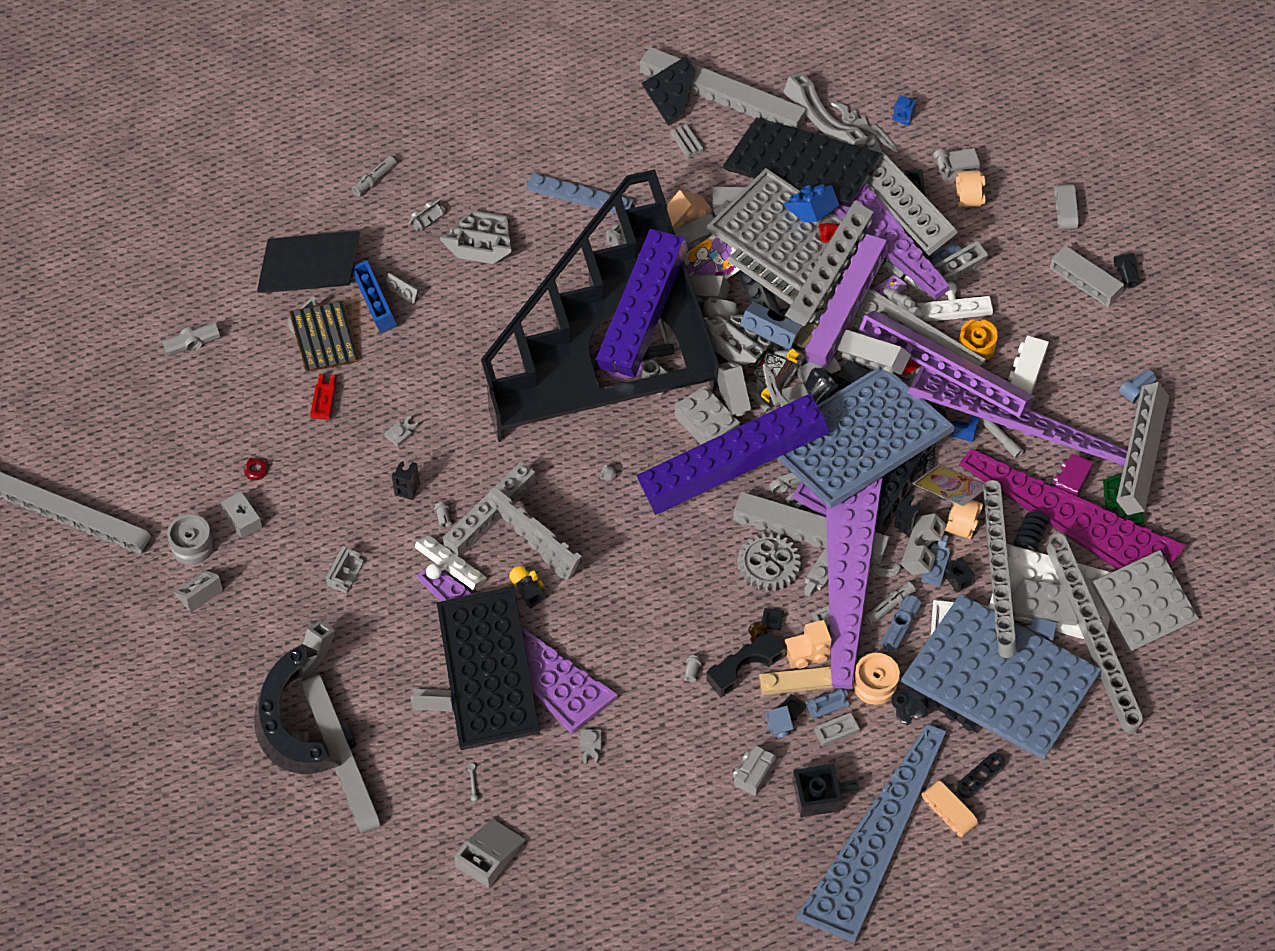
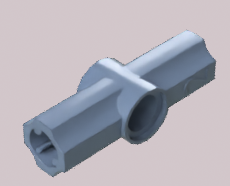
[881,595,922,652]

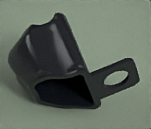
[805,367,842,405]

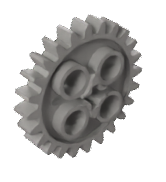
[737,533,801,592]

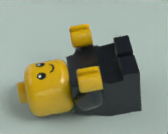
[509,566,546,609]

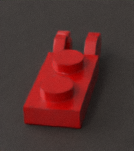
[310,374,336,420]

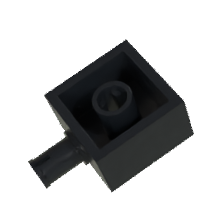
[792,764,859,818]

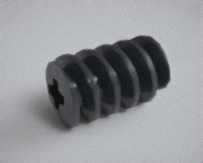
[1014,511,1049,552]

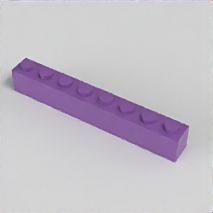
[804,234,888,368]

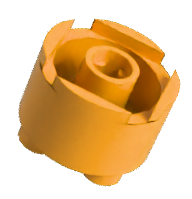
[959,319,998,360]

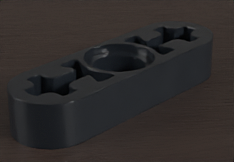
[957,753,1005,798]

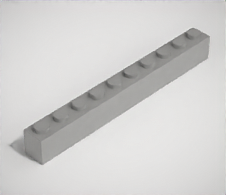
[640,47,806,129]

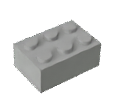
[675,386,740,444]

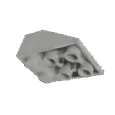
[454,819,526,888]

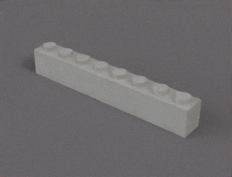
[1116,382,1169,515]
[733,492,889,565]

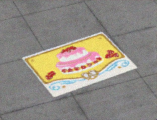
[912,464,984,506]

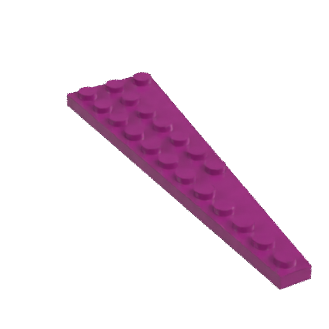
[960,449,1185,570]

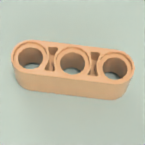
[922,781,978,837]

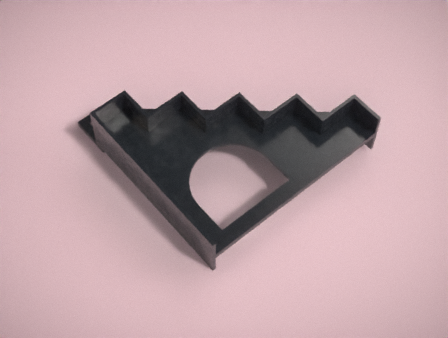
[481,169,719,442]

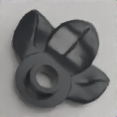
[891,688,928,725]

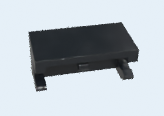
[392,461,420,500]
[894,493,921,538]

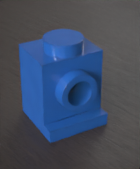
[892,95,916,126]

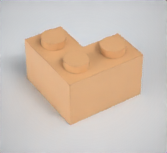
[667,190,712,229]
[784,620,831,669]

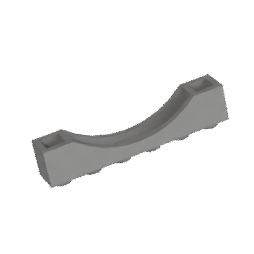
[783,72,868,148]

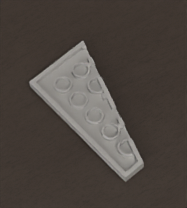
[487,487,582,580]

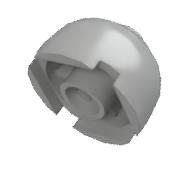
[702,299,740,320]

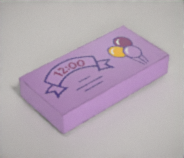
[872,275,907,298]

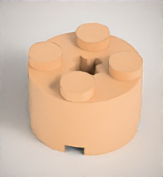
[956,170,985,207]
[945,499,983,539]

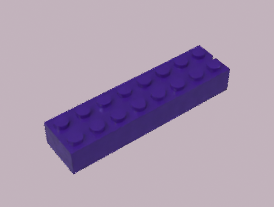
[596,229,688,378]

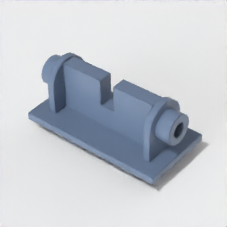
[805,688,850,719]

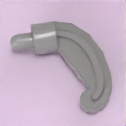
[872,562,901,577]

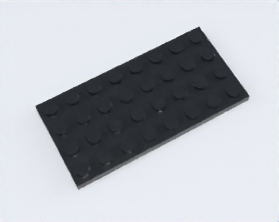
[723,117,883,207]
[436,586,540,750]

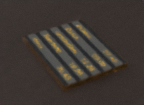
[289,301,360,372]

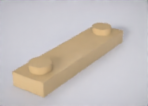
[759,667,833,695]

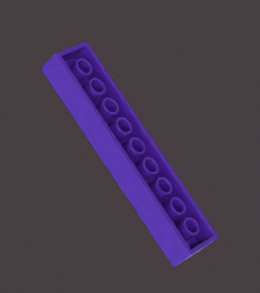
[636,393,829,515]

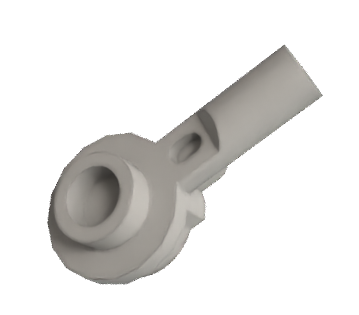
[745,381,771,413]

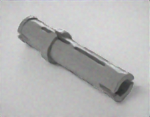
[352,156,396,196]
[863,582,916,626]

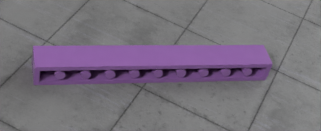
[859,310,1035,418]

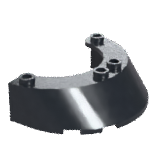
[254,644,341,774]

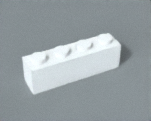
[1008,336,1049,394]

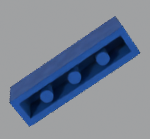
[353,260,397,333]

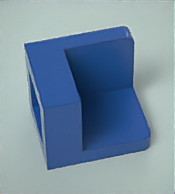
[951,416,979,442]

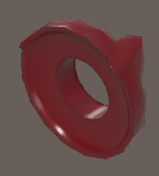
[244,457,268,481]

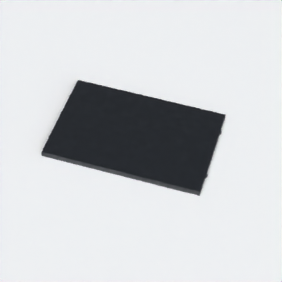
[257,231,360,293]

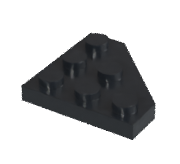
[641,56,696,126]

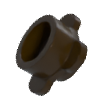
[748,622,768,642]

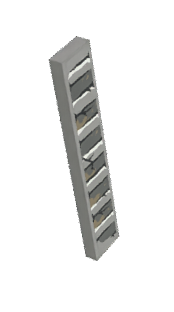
[727,248,826,324]

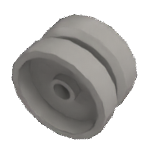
[167,514,214,565]

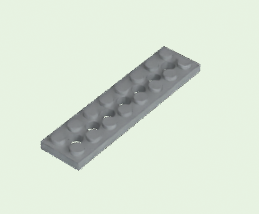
[867,152,958,256]

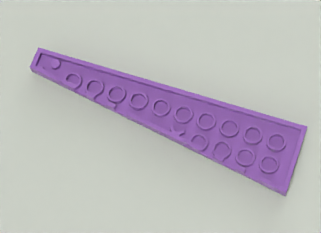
[832,183,950,300]
[826,477,883,689]

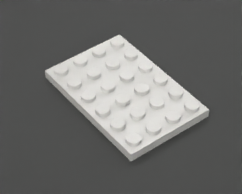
[988,544,1112,639]

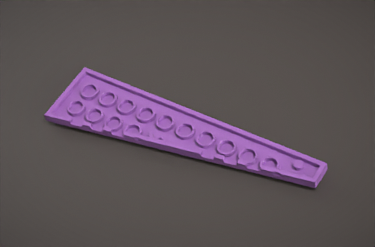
[908,366,1127,466]
[417,568,618,734]

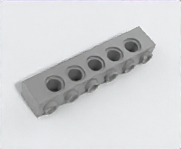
[443,462,536,558]

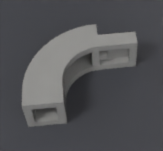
[288,620,335,686]

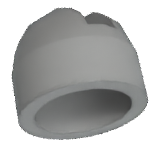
[600,465,616,481]

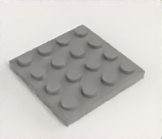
[1091,550,1199,652]

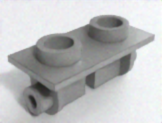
[408,199,445,231]
[385,273,423,304]

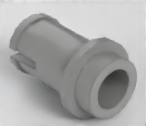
[434,502,452,528]
[683,655,702,682]

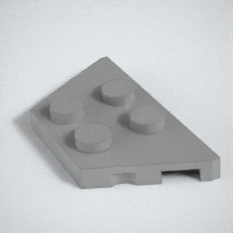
[1011,579,1078,626]

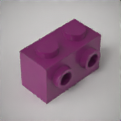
[1053,454,1093,497]

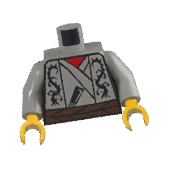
[751,349,801,403]

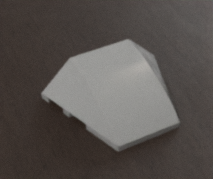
[440,210,511,264]
[703,315,772,365]

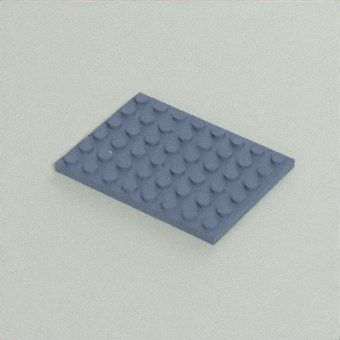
[777,368,954,509]
[901,594,1101,760]

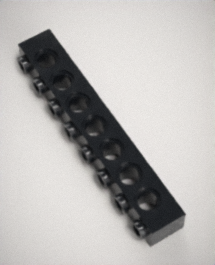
[876,405,947,535]

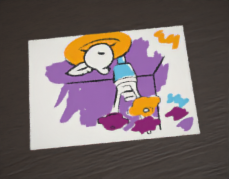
[684,235,740,279]

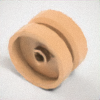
[853,653,900,705]

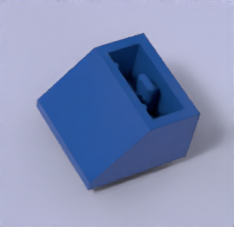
[784,184,839,222]

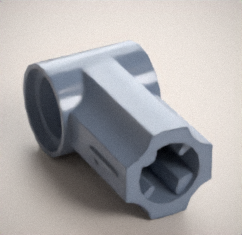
[1119,369,1157,404]

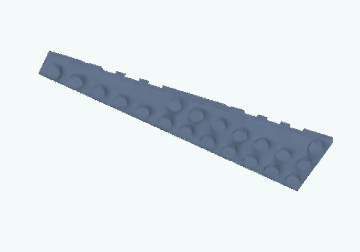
[796,724,946,943]

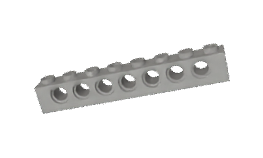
[785,201,873,327]

